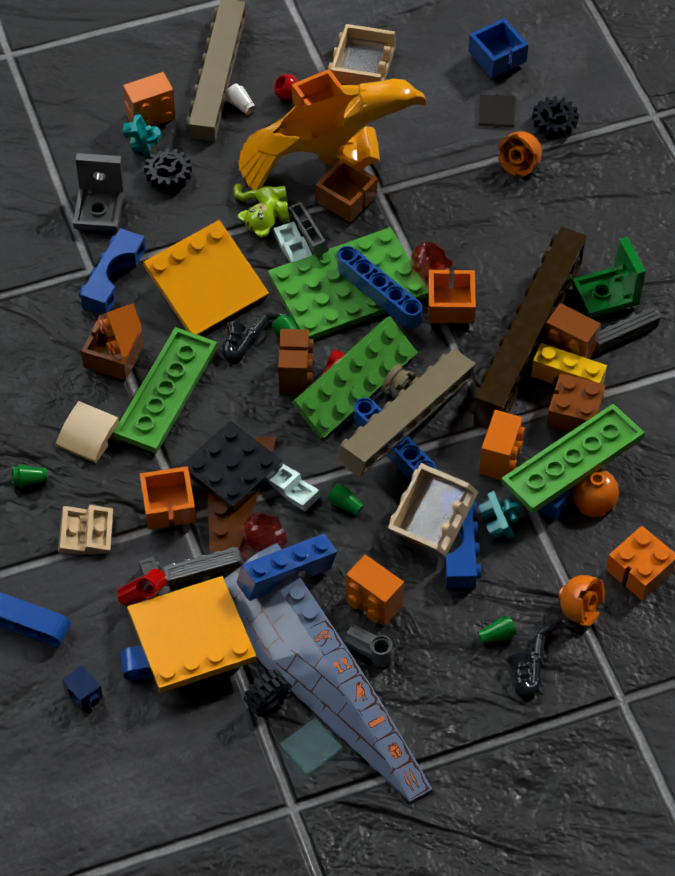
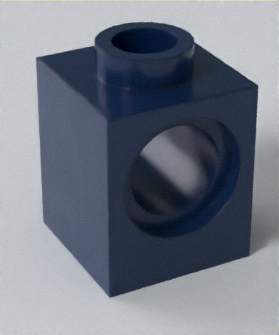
[62,665,103,712]

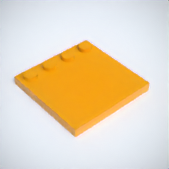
[143,220,269,335]
[127,576,257,693]

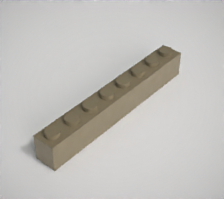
[186,0,246,142]
[337,348,476,477]

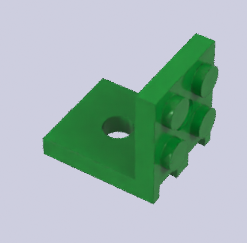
[572,237,646,318]

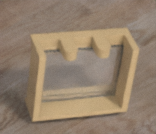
[328,24,396,85]
[388,463,478,557]

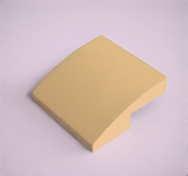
[56,401,120,463]
[58,505,113,554]

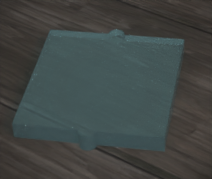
[280,718,342,775]

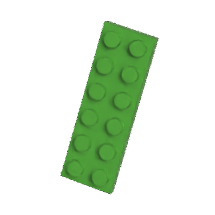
[292,316,418,439]
[113,327,217,454]
[502,404,645,514]

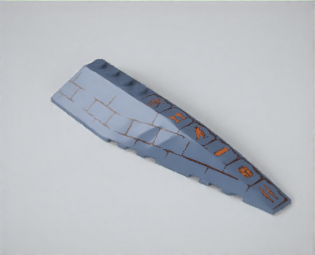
[224,543,432,803]

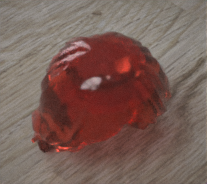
[410,241,453,279]
[243,513,288,551]

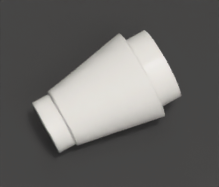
[225,84,256,115]

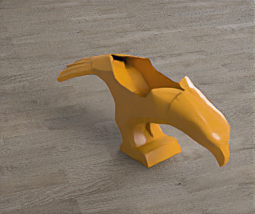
[238,79,426,190]

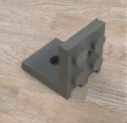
[73,153,125,232]

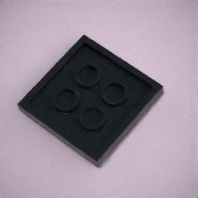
[181,420,283,511]

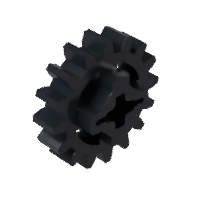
[532,96,579,138]
[144,148,192,191]

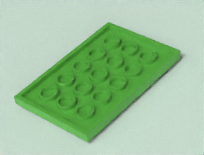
[268,227,428,340]

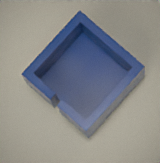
[468,18,529,78]

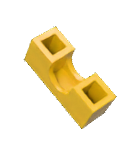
[531,343,607,384]

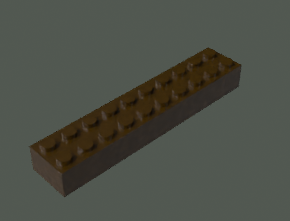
[471,227,587,429]

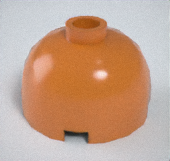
[497,131,542,176]
[570,468,619,517]
[559,575,605,626]

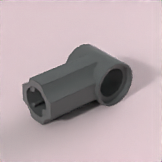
[344,625,393,668]

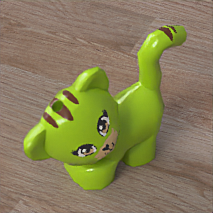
[233,184,290,238]

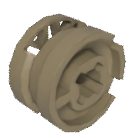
[382,364,416,400]

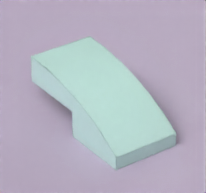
[273,221,312,263]
[267,464,321,511]

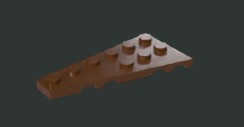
[206,437,277,554]

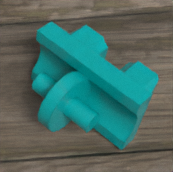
[122,114,162,157]
[479,491,522,539]

